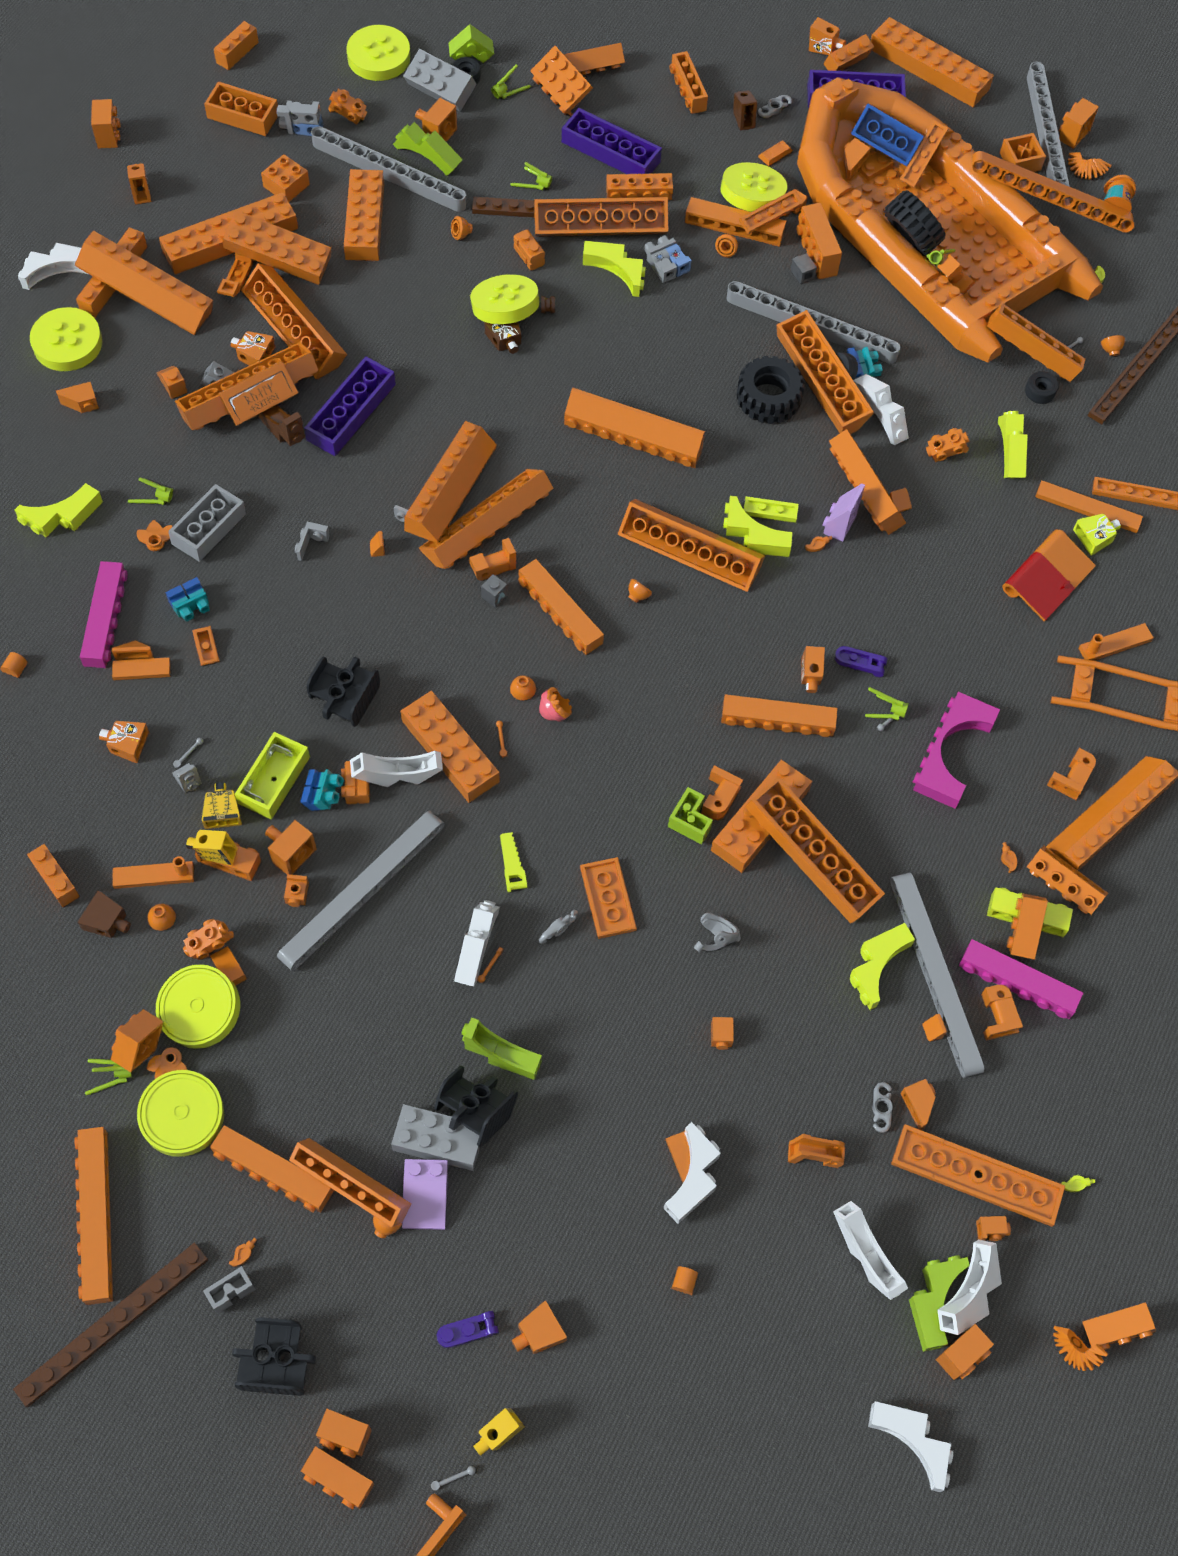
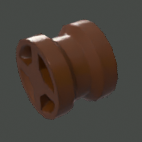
[541,296,555,313]

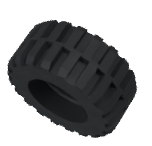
[884,190,946,256]
[736,356,805,424]

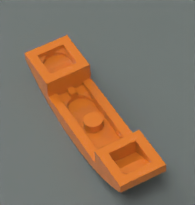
[217,253,254,297]

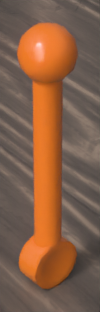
[496,720,507,758]
[477,947,504,983]

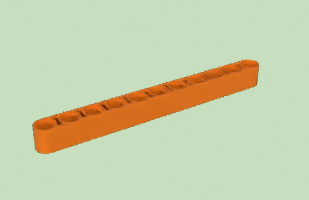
[972,151,1134,233]

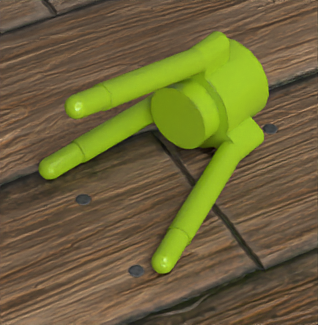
[491,64,531,99]
[511,162,553,191]
[926,249,955,275]
[128,478,173,505]
[865,687,909,720]
[85,1059,132,1095]

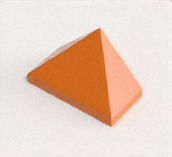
[112,640,153,660]

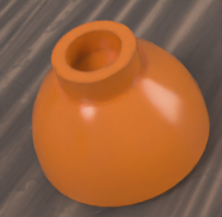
[451,216,473,240]
[715,234,738,257]
[1101,335,1125,356]
[628,579,652,603]
[510,675,536,700]
[148,904,176,931]
[373,1216,402,1238]

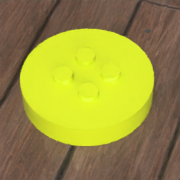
[347,25,410,81]
[720,162,787,212]
[470,275,540,324]
[30,307,102,371]
[156,965,240,1049]
[137,1070,224,1157]

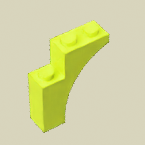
[583,241,646,297]
[998,411,1027,478]
[15,483,103,537]
[723,496,792,557]
[850,923,915,1010]

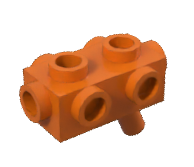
[328,88,367,124]
[926,428,970,462]
[183,919,234,960]

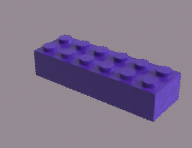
[807,70,906,108]
[561,108,662,174]
[304,356,396,456]

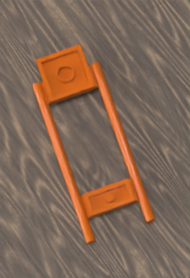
[1051,655,1178,731]

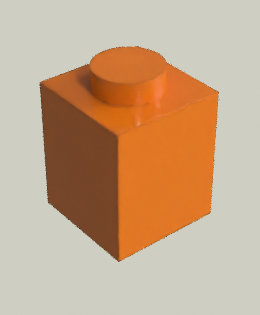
[711,1017,734,1050]

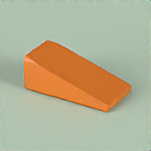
[192,626,220,666]
[210,946,247,986]

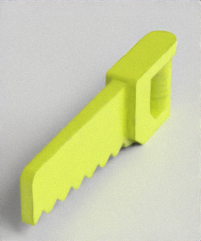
[500,832,527,892]

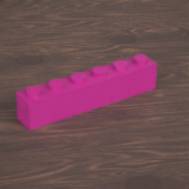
[80,561,128,668]
[959,939,1083,1019]

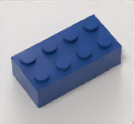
[851,104,925,166]

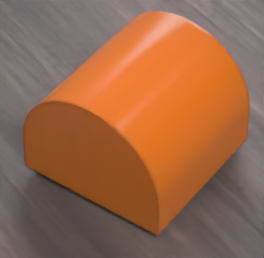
[0,652,27,678]
[671,1266,698,1295]

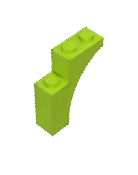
[393,122,463,176]
[462,1017,542,1080]
[909,1255,970,1352]

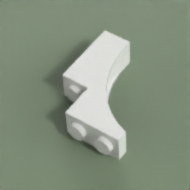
[18,243,88,290]
[853,374,909,445]
[350,751,443,787]
[454,900,500,987]
[664,1122,721,1224]
[833,1201,908,1300]
[938,1239,1002,1335]
[868,1401,953,1492]

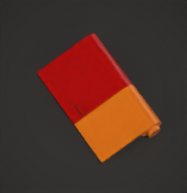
[1002,529,1096,621]

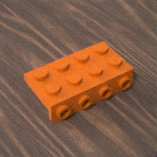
[530,46,593,116]

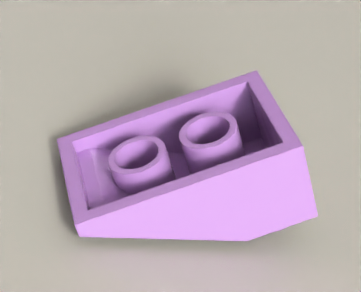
[823,484,865,542]
[402,1159,448,1230]

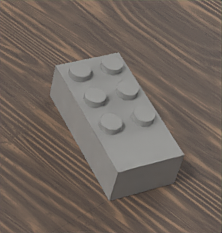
[403,49,477,112]
[168,484,246,562]
[391,1104,480,1171]

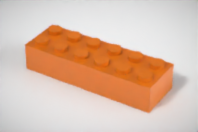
[344,169,384,261]
[223,210,331,285]
[829,429,906,535]
[401,690,500,803]
[711,760,812,873]

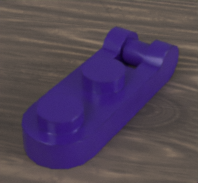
[835,646,887,677]
[437,1311,499,1348]

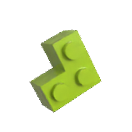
[449,24,494,63]
[668,787,713,845]

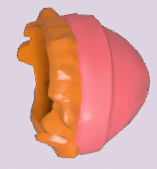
[539,687,572,722]

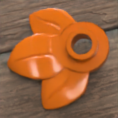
[137,520,172,551]
[147,1047,187,1079]

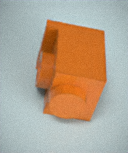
[284,874,309,907]
[976,1216,1011,1241]

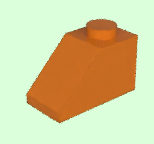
[844,138,870,180]
[157,366,188,399]
[56,382,99,413]
[901,1079,936,1130]

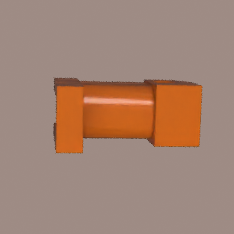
[937,254,975,295]
[469,538,516,581]
[1047,748,1096,800]
[701,765,743,820]
[981,985,1023,1041]
[788,1134,845,1168]

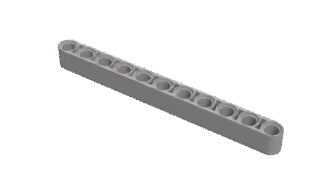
[1027,62,1070,199]
[311,126,467,212]
[726,281,900,364]
[277,811,445,971]
[890,873,984,1078]

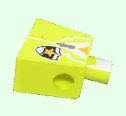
[1073,514,1121,556]

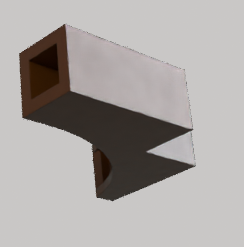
[257,405,305,446]

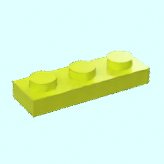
[744,496,799,523]

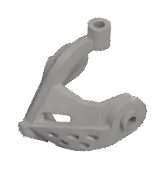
[694,913,741,952]

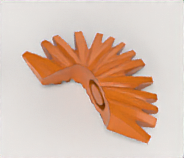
[1068,152,1112,179]
[1053,1326,1108,1371]

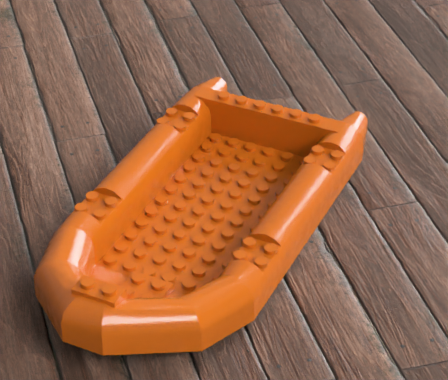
[797,77,1103,363]

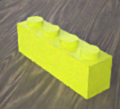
[987,888,1073,937]

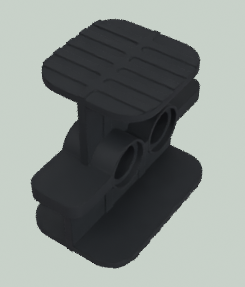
[307,657,380,727]
[434,1066,518,1147]
[232,1317,316,1396]

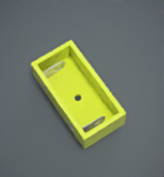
[235,732,310,820]

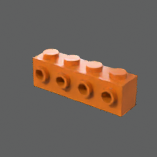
[563,43,625,75]
[670,51,708,114]
[606,173,673,200]
[1027,846,1108,915]

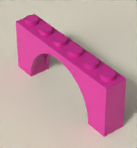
[913,692,1000,809]

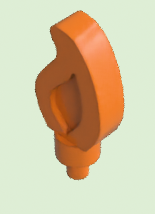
[805,536,832,552]
[1001,842,1017,873]
[229,1238,257,1267]

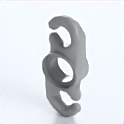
[758,95,792,118]
[539,910,578,944]
[872,1082,893,1133]

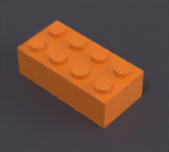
[204,82,278,136]
[796,203,842,279]

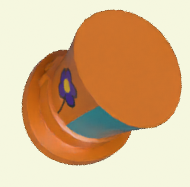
[1103,175,1136,217]

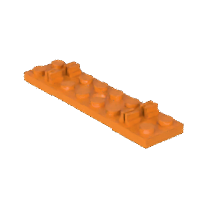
[891,1124,1065,1227]

